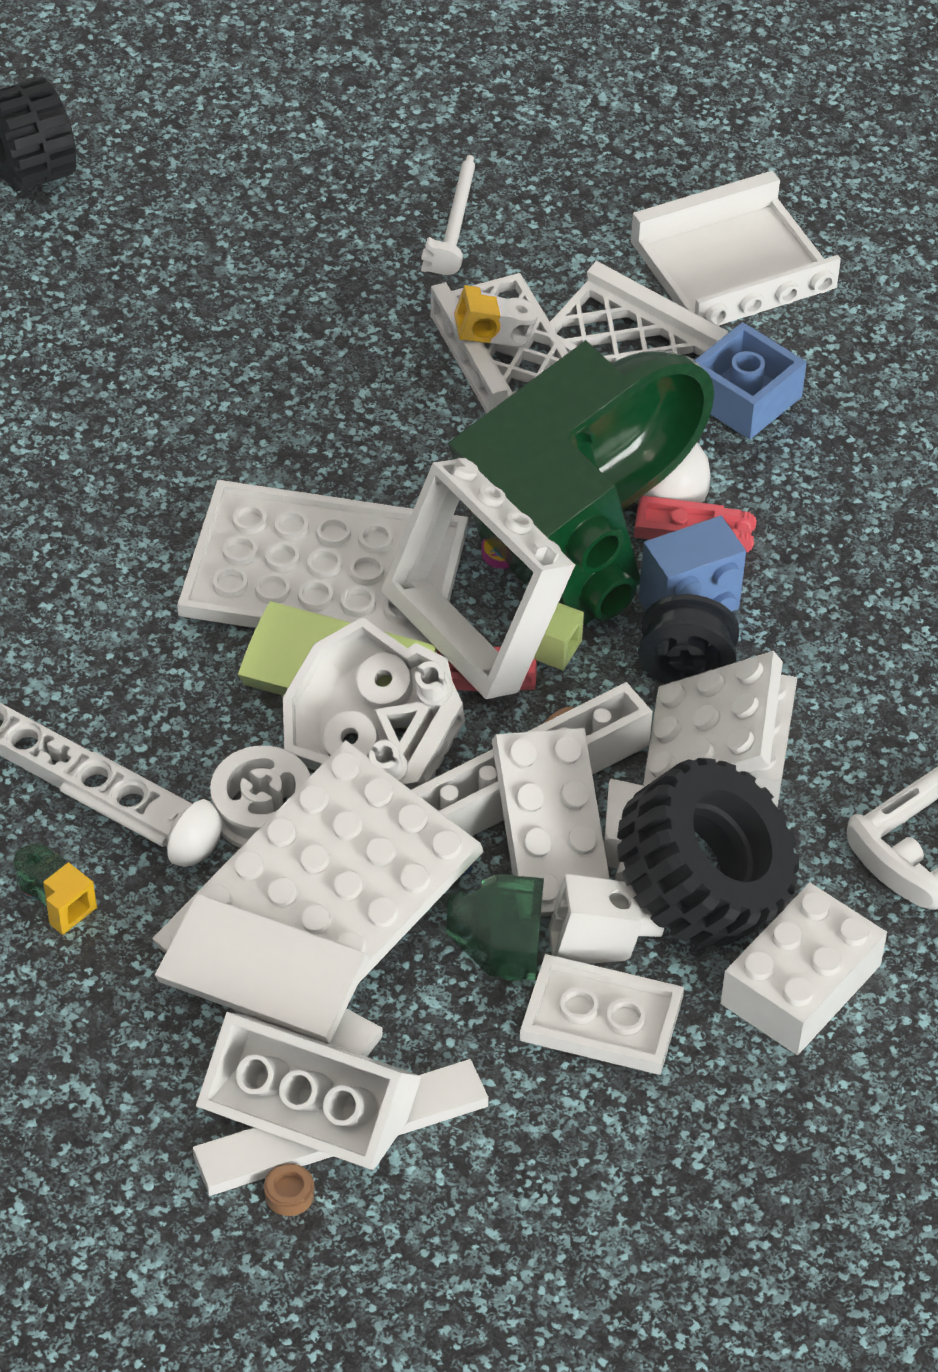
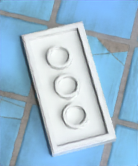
[155,893,370,1044]

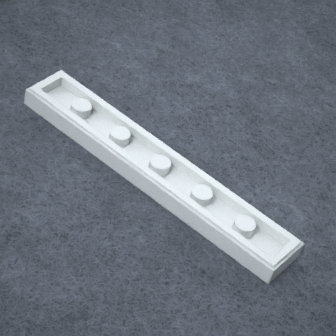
[193,1059,488,1196]

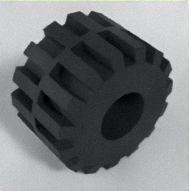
[0,77,77,192]

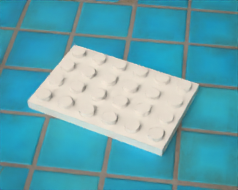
[177,480,468,644]
[152,740,484,1036]

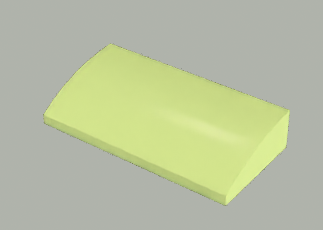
[238,601,438,729]

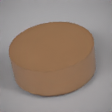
[264,1164,315,1216]

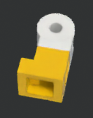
[454,285,538,346]

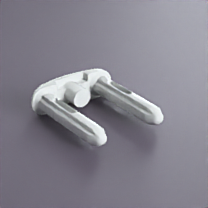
[847,766,938,910]

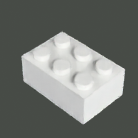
[720,882,887,1055]

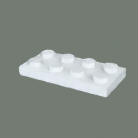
[492,728,610,919]

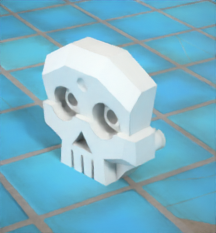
[283,617,465,789]

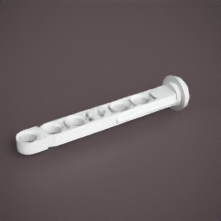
[0,703,222,867]

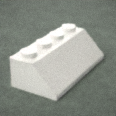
[196,1012,422,1170]

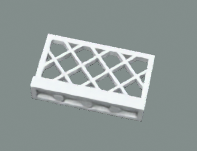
[550,261,728,364]
[430,273,568,414]

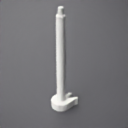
[421,155,475,275]

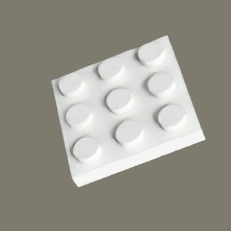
[643,651,783,786]

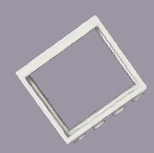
[381,458,575,699]

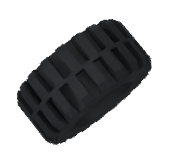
[617,758,799,947]

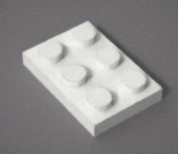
[520,954,684,1075]

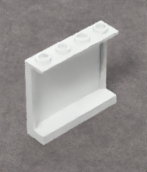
[631,170,841,326]

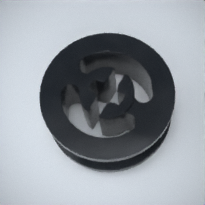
[638,594,739,684]

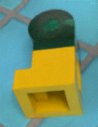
[13,844,97,935]

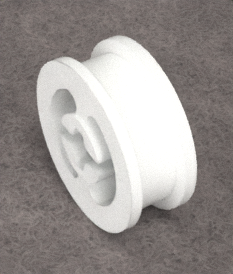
[210,746,310,848]

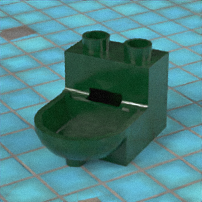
[448,340,714,627]

